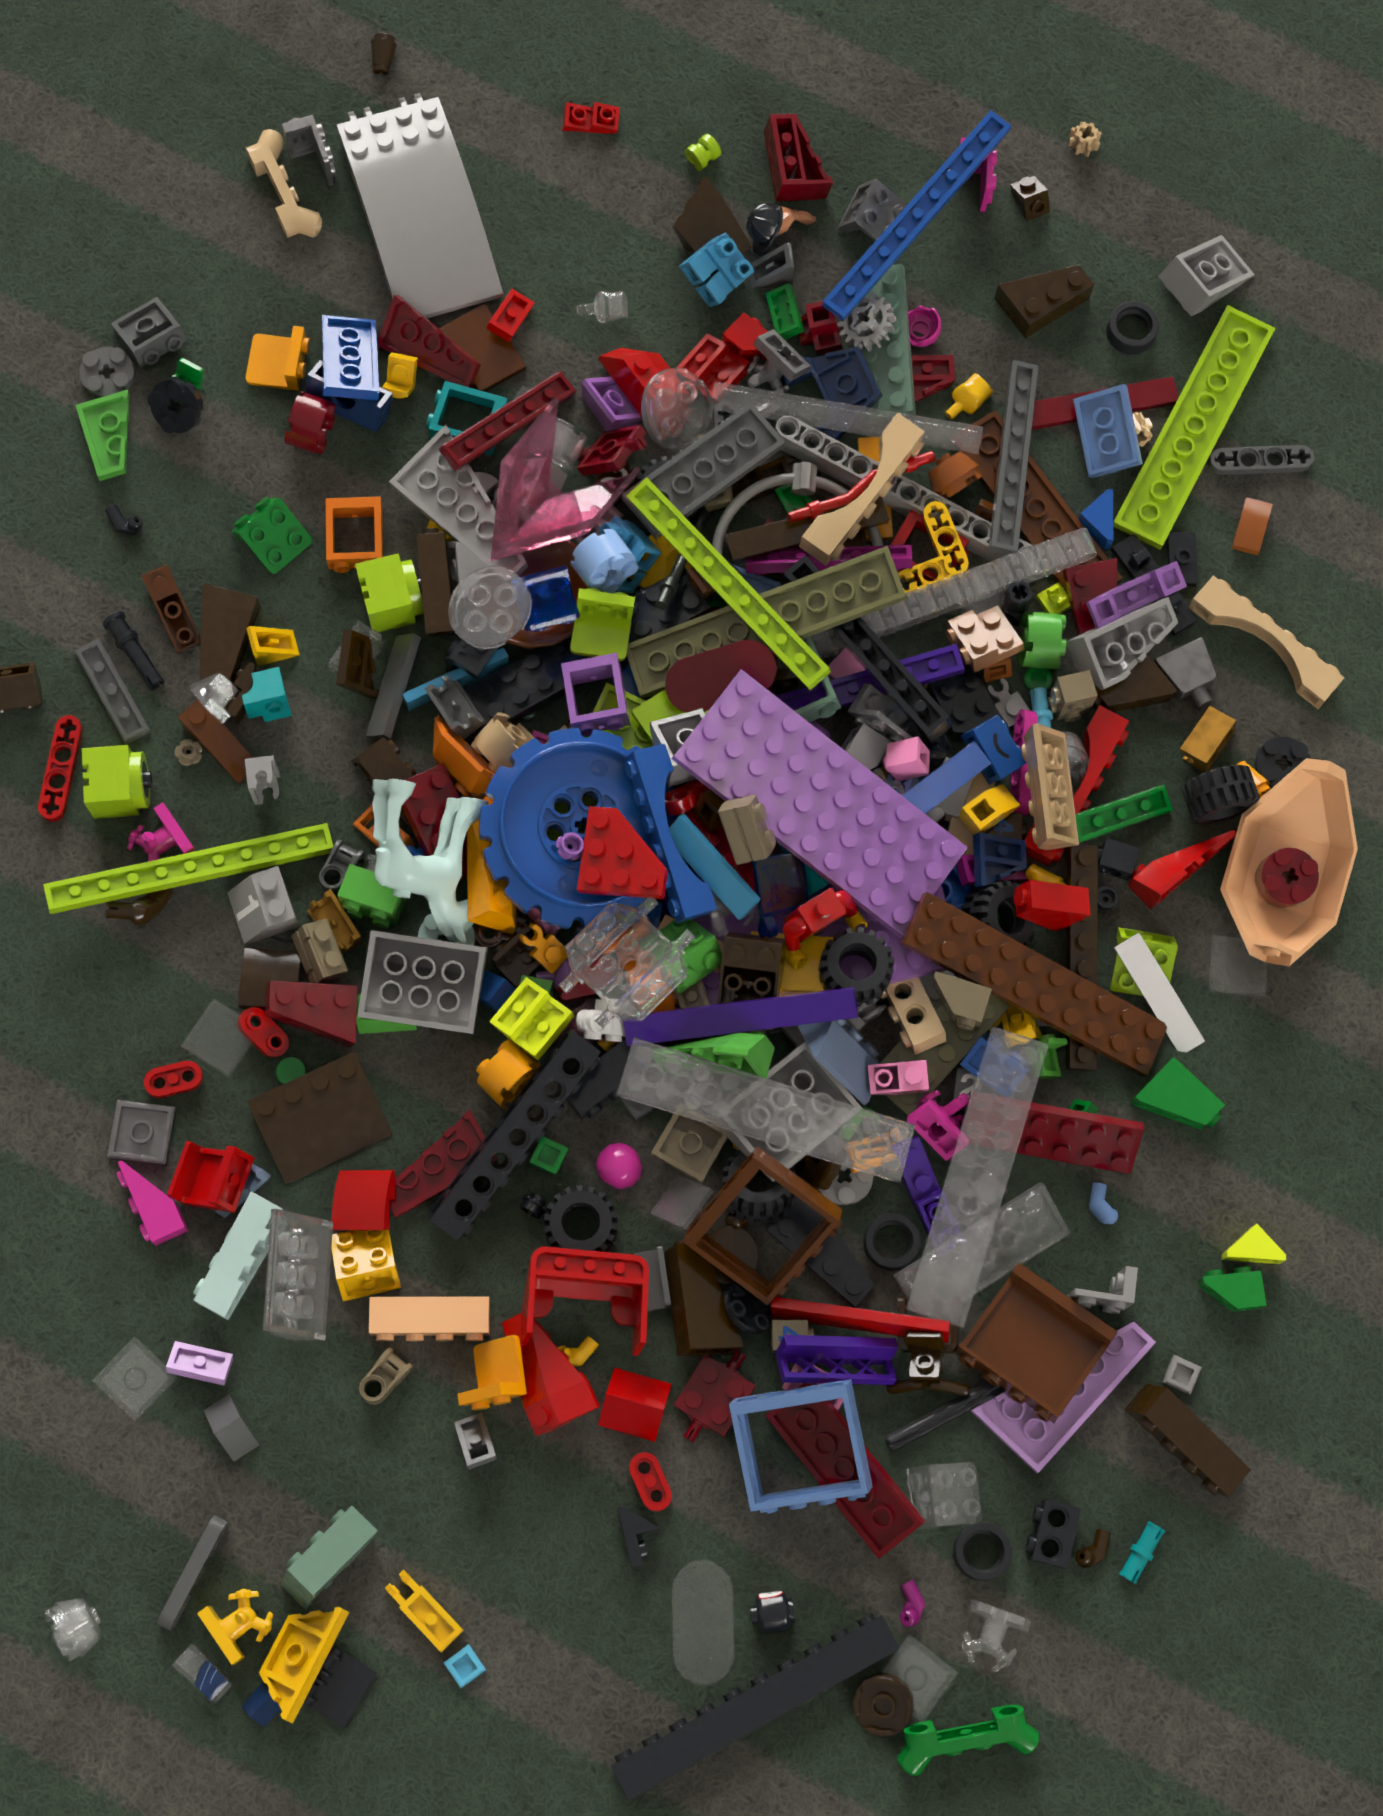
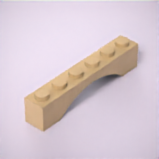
[799,413,925,565]
[1189,575,1344,709]

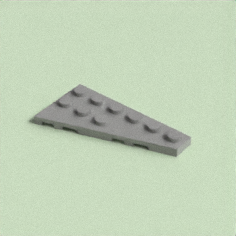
[389,425,528,586]

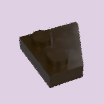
[336,630,380,699]

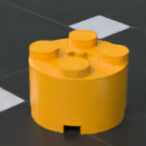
[476,1039,541,1109]

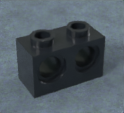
[1025,1499,1081,1570]

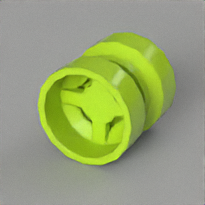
[685,134,721,171]

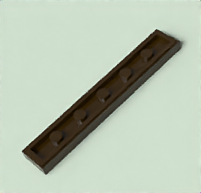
[724,496,890,563]

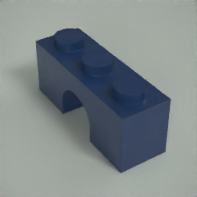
[305,360,393,432]

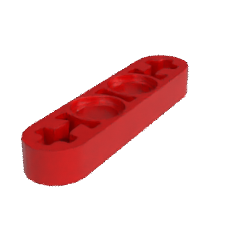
[38,715,83,822]

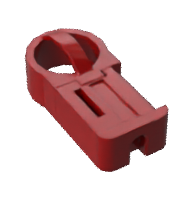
[665,779,709,815]

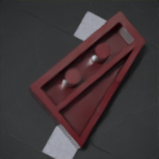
[763,113,833,201]
[264,981,358,1047]

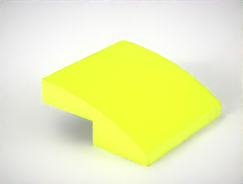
[489,977,575,1060]

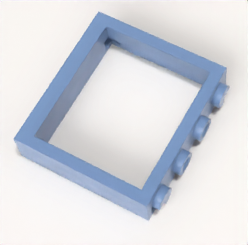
[729,1379,873,1514]

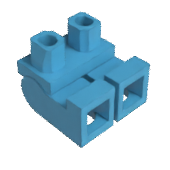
[679,232,754,307]
[599,516,662,593]

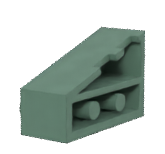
[280,1506,378,1610]

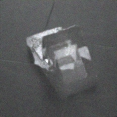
[189,673,238,723]

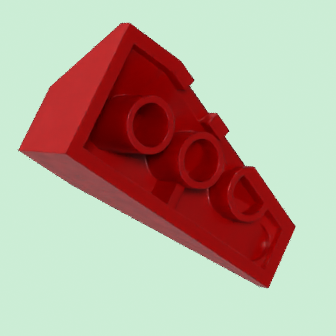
[1128,830,1237,910]
[502,1312,600,1436]

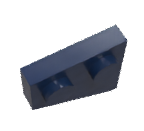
[973,832,1027,888]

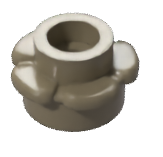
[174,739,202,766]

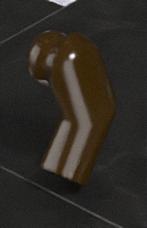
[1075,1529,1111,1568]

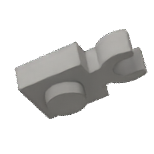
[987,678,1030,729]

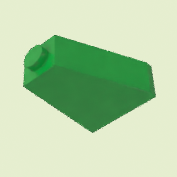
[1131,1057,1225,1130]

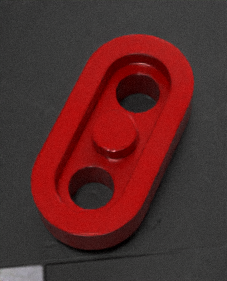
[237,1007,289,1058]
[144,1061,203,1098]
[629,1452,672,1512]

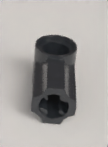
[1000,580,1033,626]

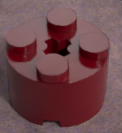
[284,391,337,455]
[1255,848,1319,908]

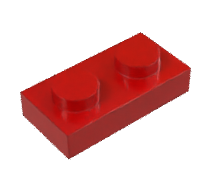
[486,289,535,342]

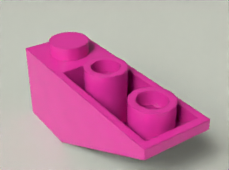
[117,1161,189,1246]

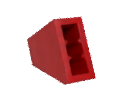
[1014,880,1091,932]

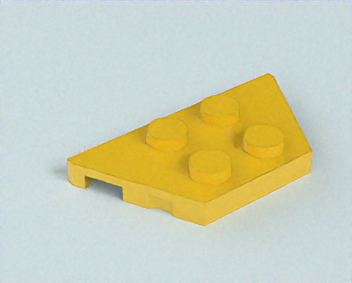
[259,1607,349,1724]

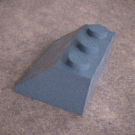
[798,1019,880,1105]

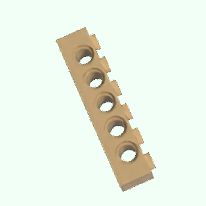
[881,977,947,1055]

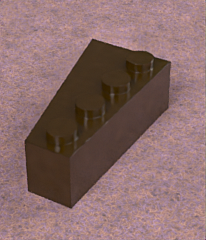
[1124,1383,1251,1497]

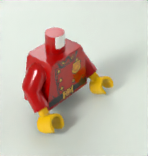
[783,888,868,970]

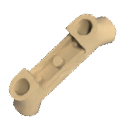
[245,129,322,238]

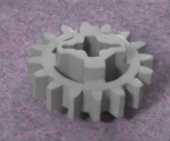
[837,293,897,352]

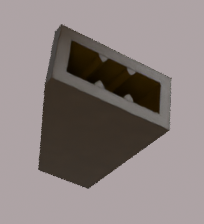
[1092,654,1177,712]

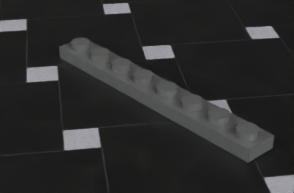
[988,360,1039,557]

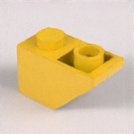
[958,784,1021,835]

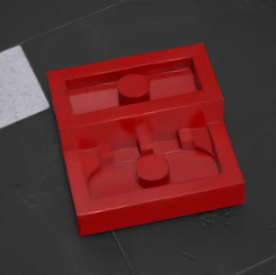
[674,333,750,405]
[331,1170,395,1230]

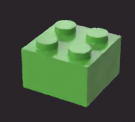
[337,864,407,929]

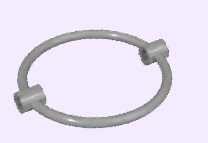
[712,462,883,643]

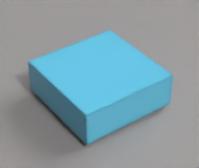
[444,1644,486,1688]

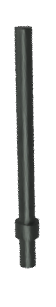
[655,505,711,610]

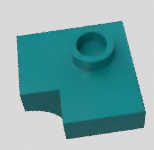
[242,667,292,722]

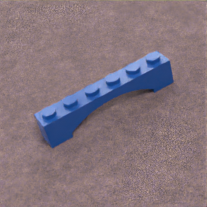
[625,743,717,923]

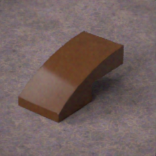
[687,568,720,602]

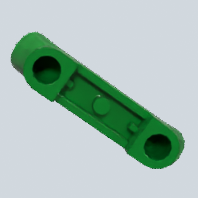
[897,1705,1039,1776]

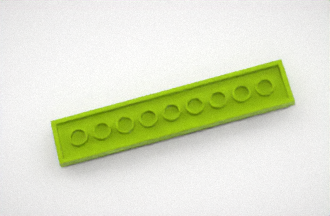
[1113,305,1275,550]

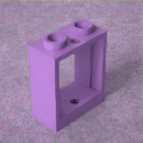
[561,653,631,736]

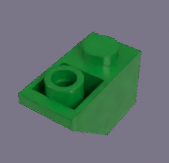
[1198,1267,1267,1312]

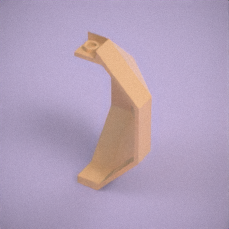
[1220,758,1358,967]

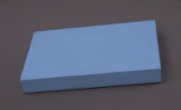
[1073,384,1143,478]

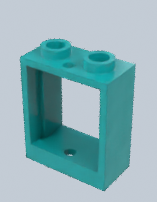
[426,381,508,456]

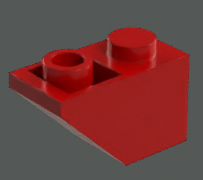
[722,312,768,361]

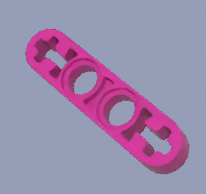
[1010,709,1038,816]

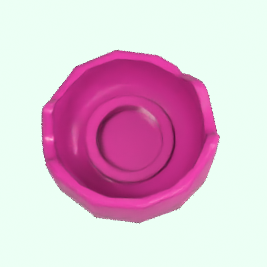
[908,305,942,347]
[596,1143,643,1189]

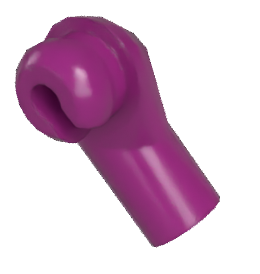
[900,1579,925,1627]

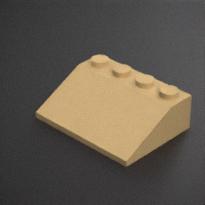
[1022,723,1079,850]

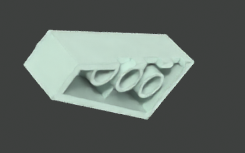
[194,1192,288,1320]

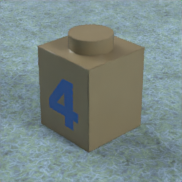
[771,1320,814,1353]

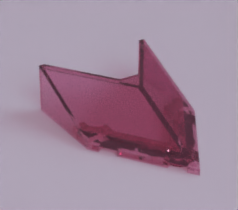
[490,398,641,562]

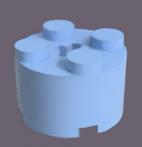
[571,529,638,593]

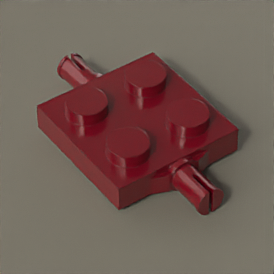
[576,425,646,476]
[674,1351,756,1443]

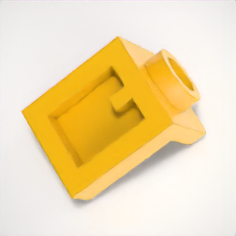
[382,352,418,399]

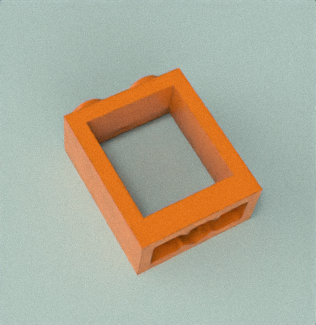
[326,497,384,573]

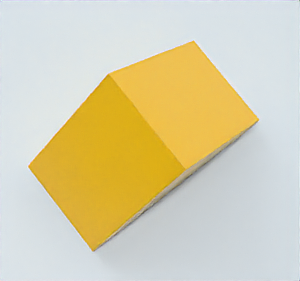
[246,626,300,666]

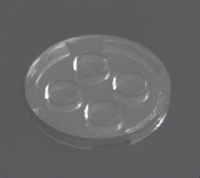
[641,368,713,451]
[448,566,531,649]

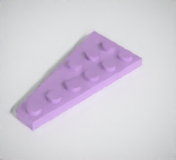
[971,1322,1156,1474]

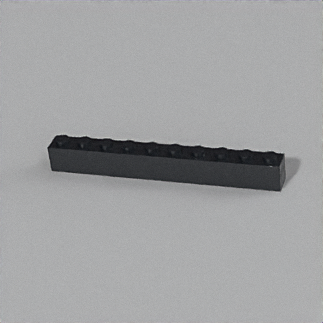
[611,1613,900,1801]

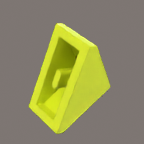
[1222,1224,1286,1264]

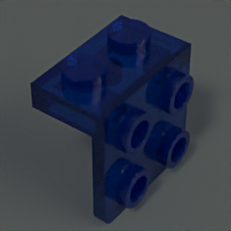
[512,565,580,632]

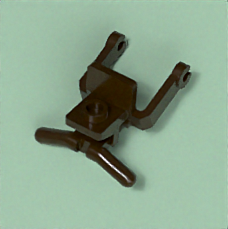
[887,1296,970,1396]

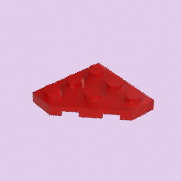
[577,806,668,899]

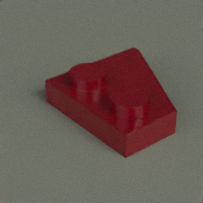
[911,355,955,403]

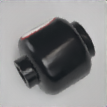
[750,1591,795,1634]

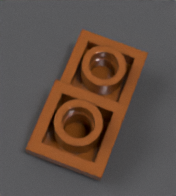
[1232,497,1273,555]

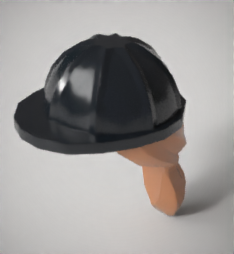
[746,203,816,255]

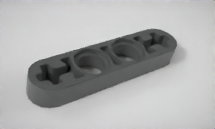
[1208,445,1314,475]
[157,1515,229,1631]

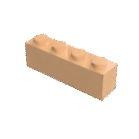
[369,1297,490,1341]

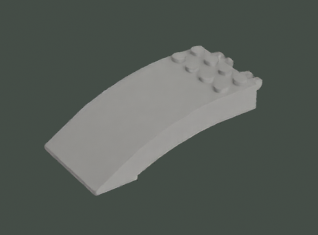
[337,93,504,318]

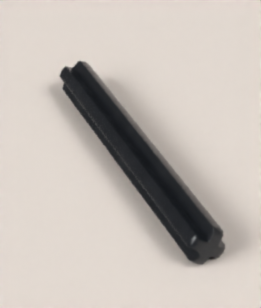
[885,1381,1007,1452]

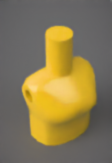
[945,373,993,420]

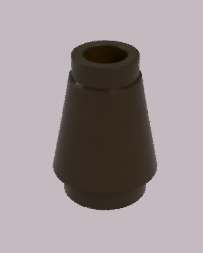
[371,33,397,75]

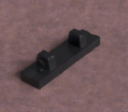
[1111,534,1198,636]

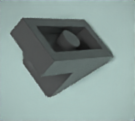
[454,1412,497,1470]

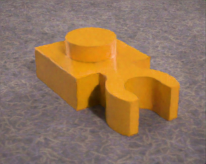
[519,923,571,974]

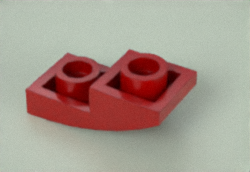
[562,102,620,134]

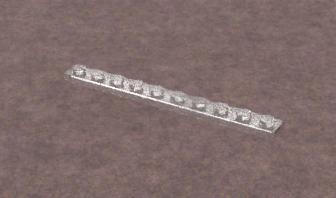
[710,382,983,454]

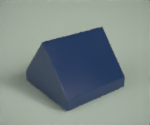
[242,1682,281,1727]

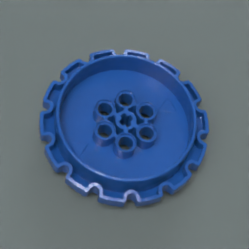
[479,728,677,930]

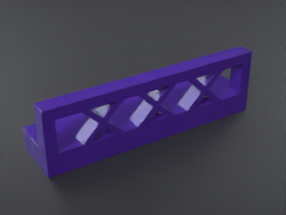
[776,1335,898,1385]

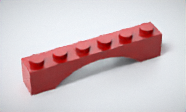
[1025,705,1129,867]

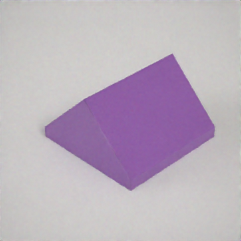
[581,377,643,431]

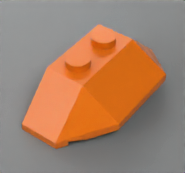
[433,715,495,800]

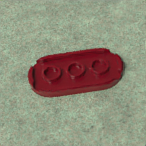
[665,640,777,712]

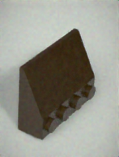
[247,1051,393,1185]

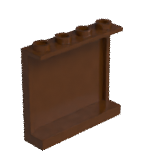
[956,1262,1117,1424]

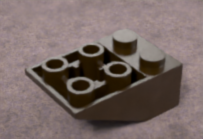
[717,932,786,1030]

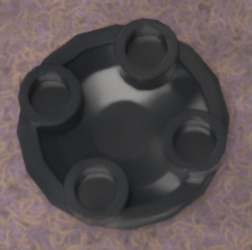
[724,1281,773,1334]

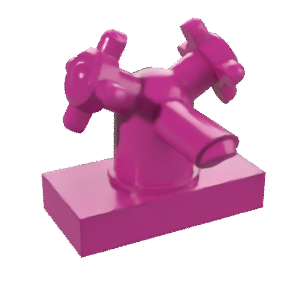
[127,803,195,861]
[907,1090,969,1161]

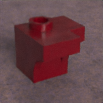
[799,301,843,355]

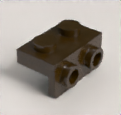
[492,920,545,989]

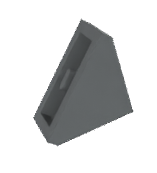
[750,243,794,289]
[203,1394,260,1462]

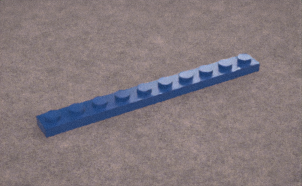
[822,110,1012,321]

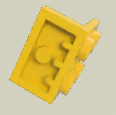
[330,1230,401,1302]

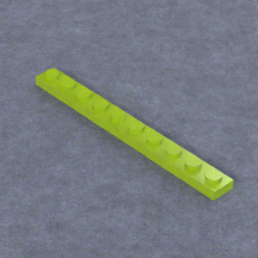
[626,477,831,690]
[43,823,333,914]

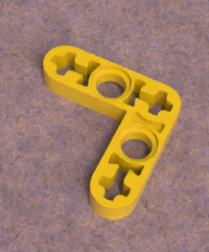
[898,501,969,598]

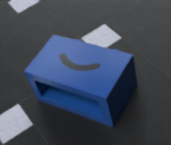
[961,715,1027,785]

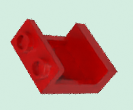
[167,1141,255,1213]

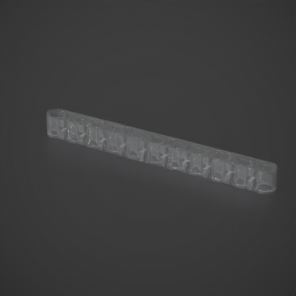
[811,528,1097,659]

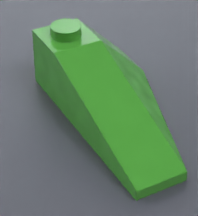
[650,1031,775,1080]

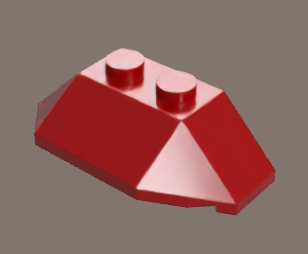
[598,348,690,441]

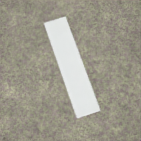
[1114,933,1205,1052]

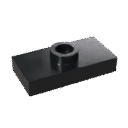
[1167,532,1198,586]

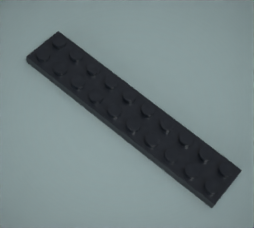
[464,568,712,746]

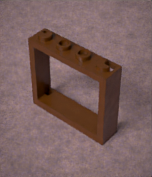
[683,1146,842,1305]

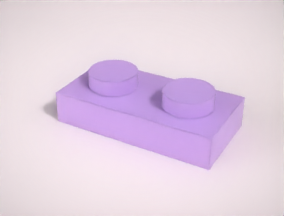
[166,1341,233,1386]

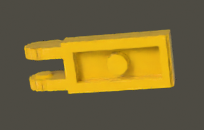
[385,1569,464,1653]

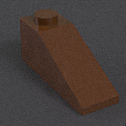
[178,698,253,784]

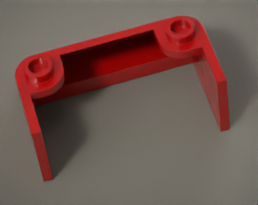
[520,1246,649,1356]

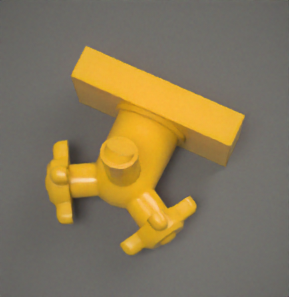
[197,1589,273,1665]

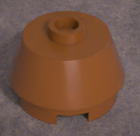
[928,451,982,499]

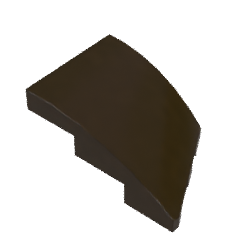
[673,177,752,274]

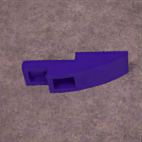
[890,1135,964,1255]

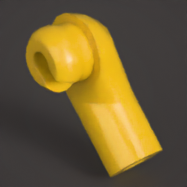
[558,1336,599,1366]

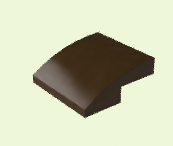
[238,948,302,1010]

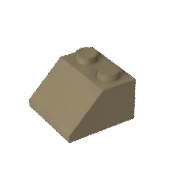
[933,971,992,1032]

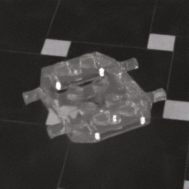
[558,898,696,1029]

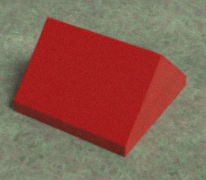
[598,1367,671,1442]

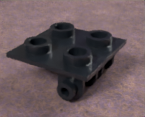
[303,1645,377,1728]

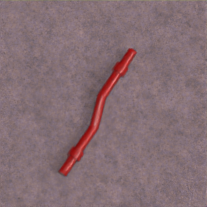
[787,451,935,523]

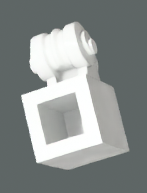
[576,999,637,1042]

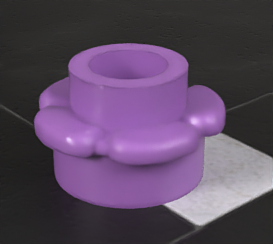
[556,832,584,860]

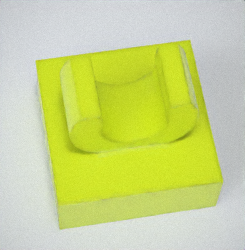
[1036,583,1071,614]

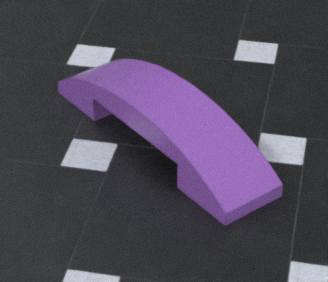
[1086,561,1187,628]

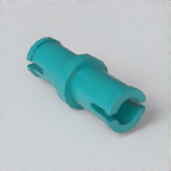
[1119,1521,1165,1584]

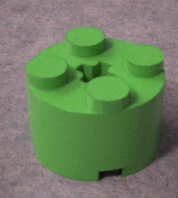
[1018,611,1066,669]

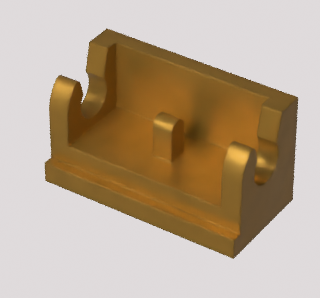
[1180,706,1236,773]
[307,889,362,955]

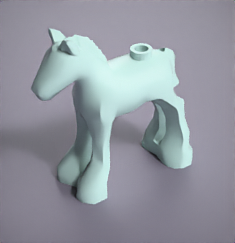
[372,779,489,944]

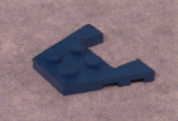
[783,347,883,441]

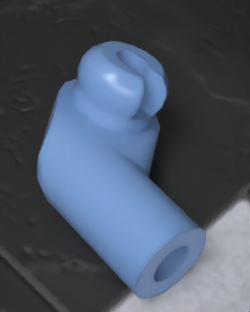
[1089,1183,1118,1225]

